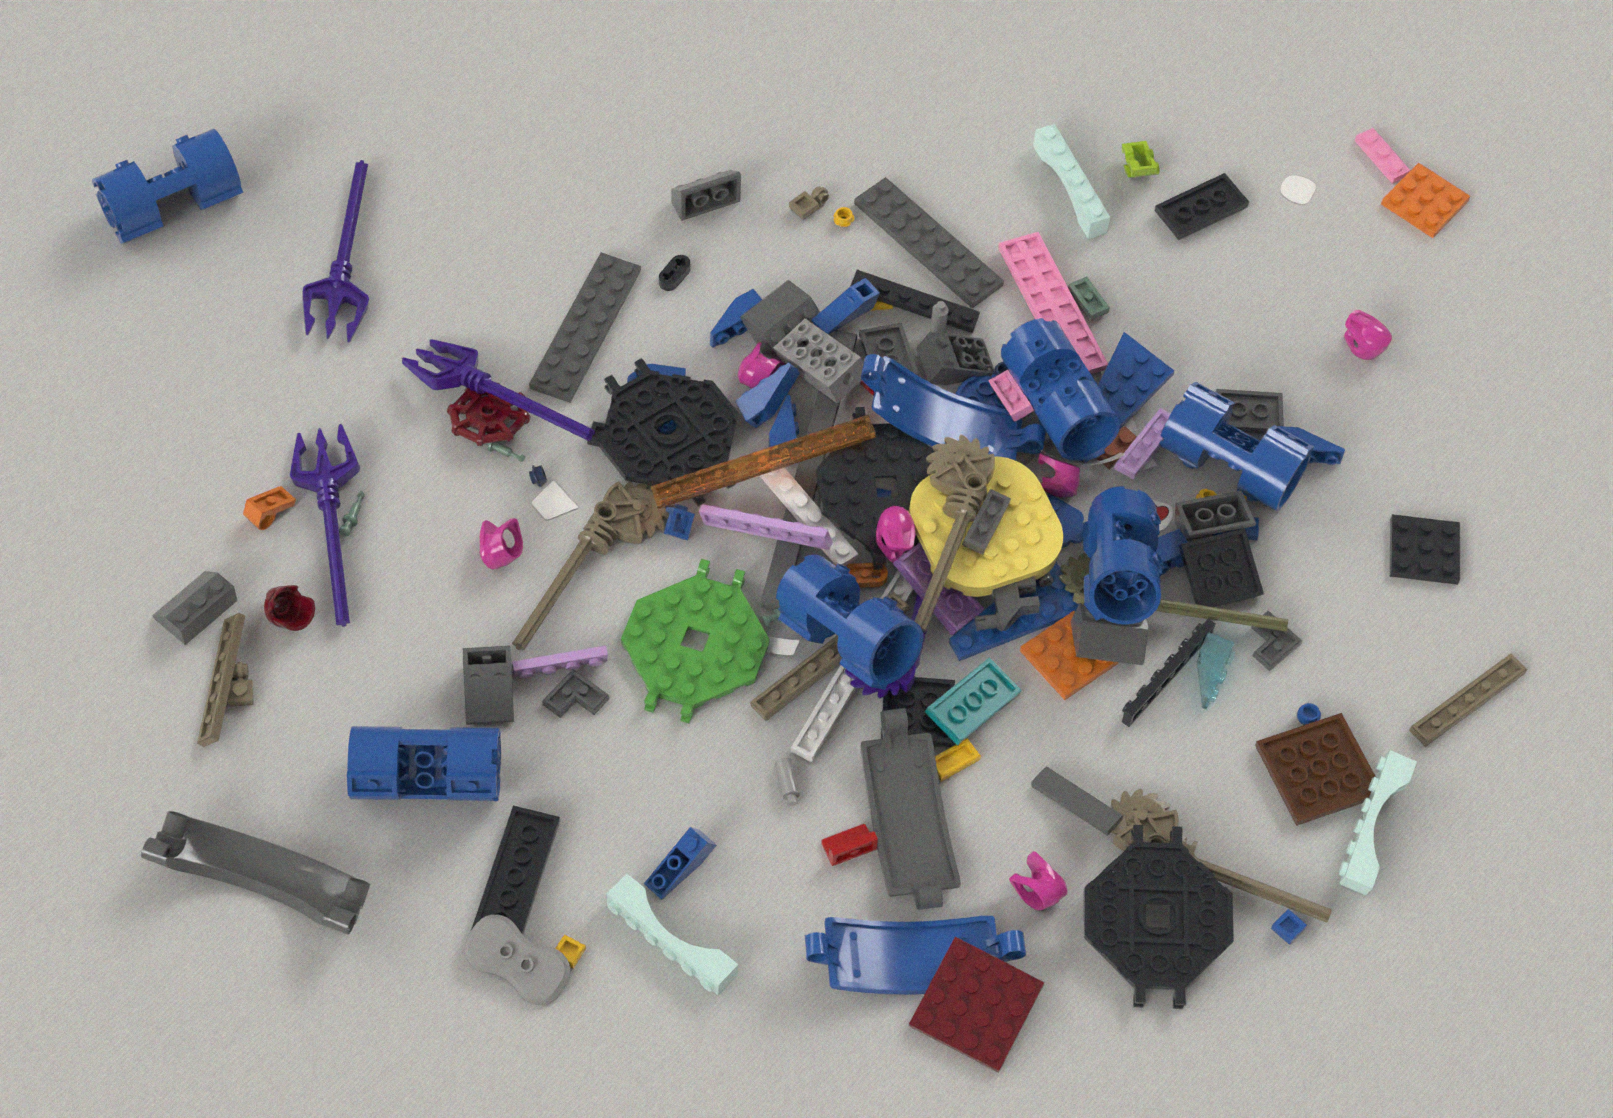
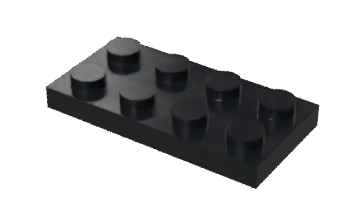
[1154,173,1249,240]

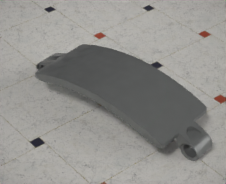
[860,708,961,910]

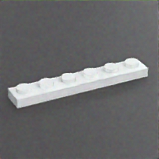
[756,456,858,566]

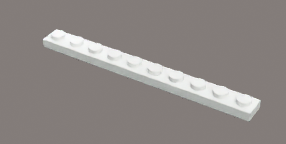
[790,570,914,762]

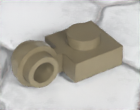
[789,186,829,220]
[228,662,254,707]

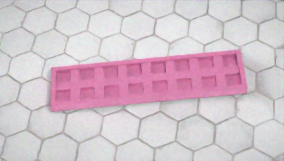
[998,232,1108,374]

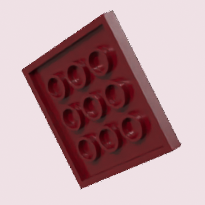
[909,937,1045,1073]

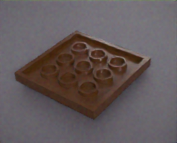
[1255,713,1376,826]

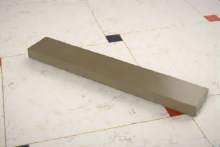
[197,613,246,747]
[1409,654,1528,747]

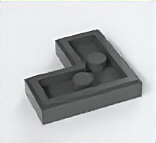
[1251,611,1302,671]
[542,669,609,718]

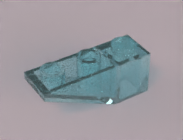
[1197,632,1236,710]

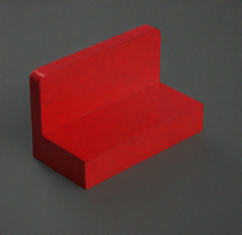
[821,824,878,866]

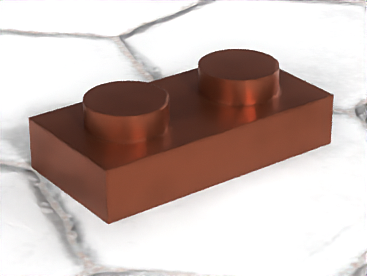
[1096,426,1137,470]

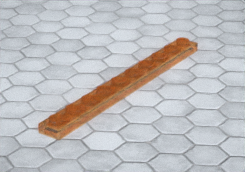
[650,415,876,509]

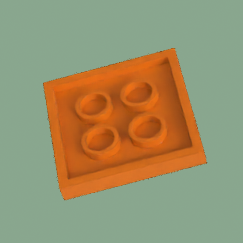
[1381,162,1470,238]
[1020,611,1118,700]

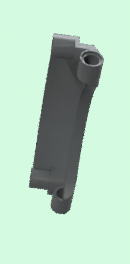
[141,811,371,935]

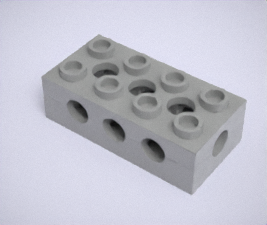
[773,319,864,403]

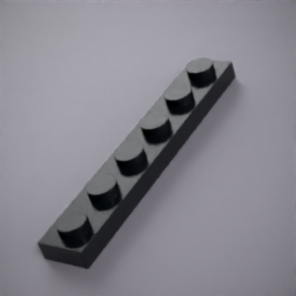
[850,269,980,333]
[1122,618,1216,727]

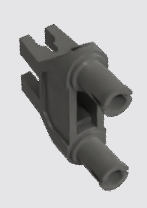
[975,576,1040,631]

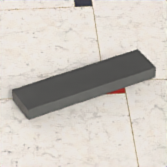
[1031,766,1123,836]

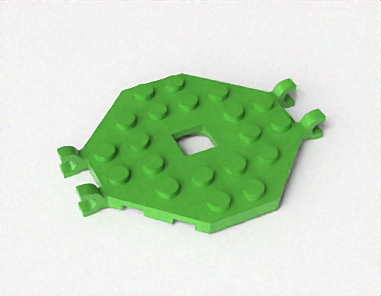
[621,558,770,724]

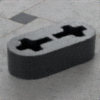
[659,255,690,291]

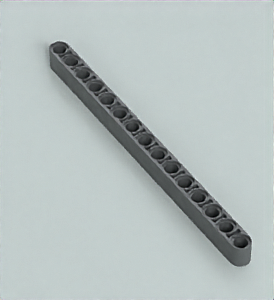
[761,330,857,609]

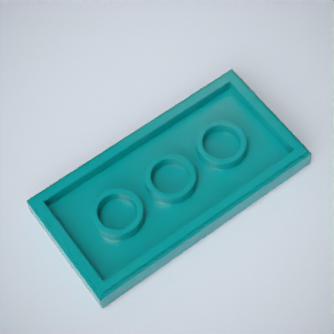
[925,657,1022,746]

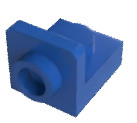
[664,504,695,540]

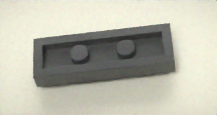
[962,489,1011,555]

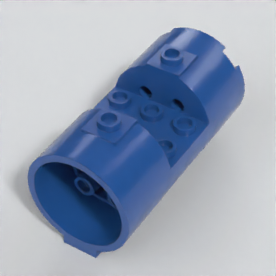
[92,129,243,244]
[1001,318,1120,463]
[1159,382,1314,512]
[1083,486,1163,624]
[776,554,923,690]
[347,726,501,801]

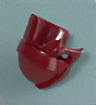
[264,585,316,631]

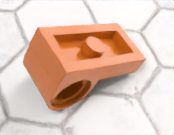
[243,486,296,530]

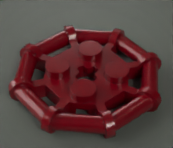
[447,382,531,446]

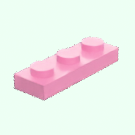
[1355,128,1411,184]
[989,370,1034,422]

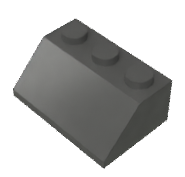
[671,170,741,221]
[740,280,820,353]
[1174,491,1256,539]
[152,571,238,645]
[1070,603,1149,665]

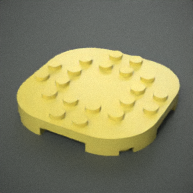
[908,457,1063,597]

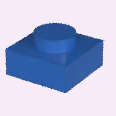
[1271,909,1307,945]

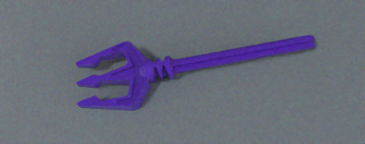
[302,160,369,342]
[402,339,595,441]
[290,424,360,627]

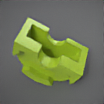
[1122,141,1160,178]

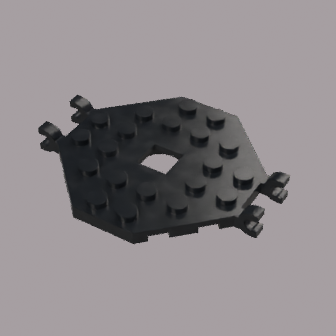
[600,358,738,506]
[816,407,935,570]
[1083,825,1234,1009]

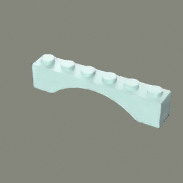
[1033,124,1110,239]
[1338,750,1417,895]
[607,874,738,995]

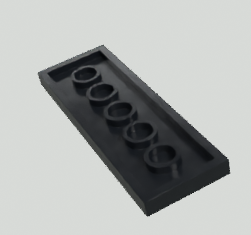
[470,805,560,935]

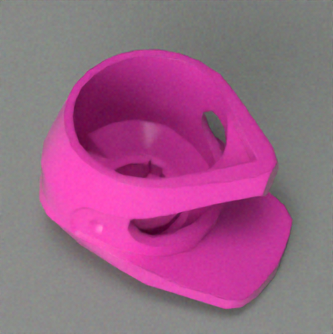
[1344,310,1392,360]
[738,342,785,389]
[1038,453,1080,498]
[876,506,916,563]
[480,518,523,569]
[1009,851,1068,911]

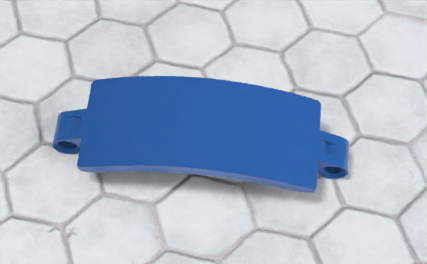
[861,354,1046,461]
[805,916,1026,995]

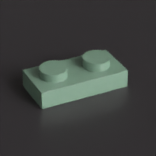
[1068,276,1110,321]

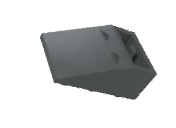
[916,332,995,385]
[462,645,514,725]

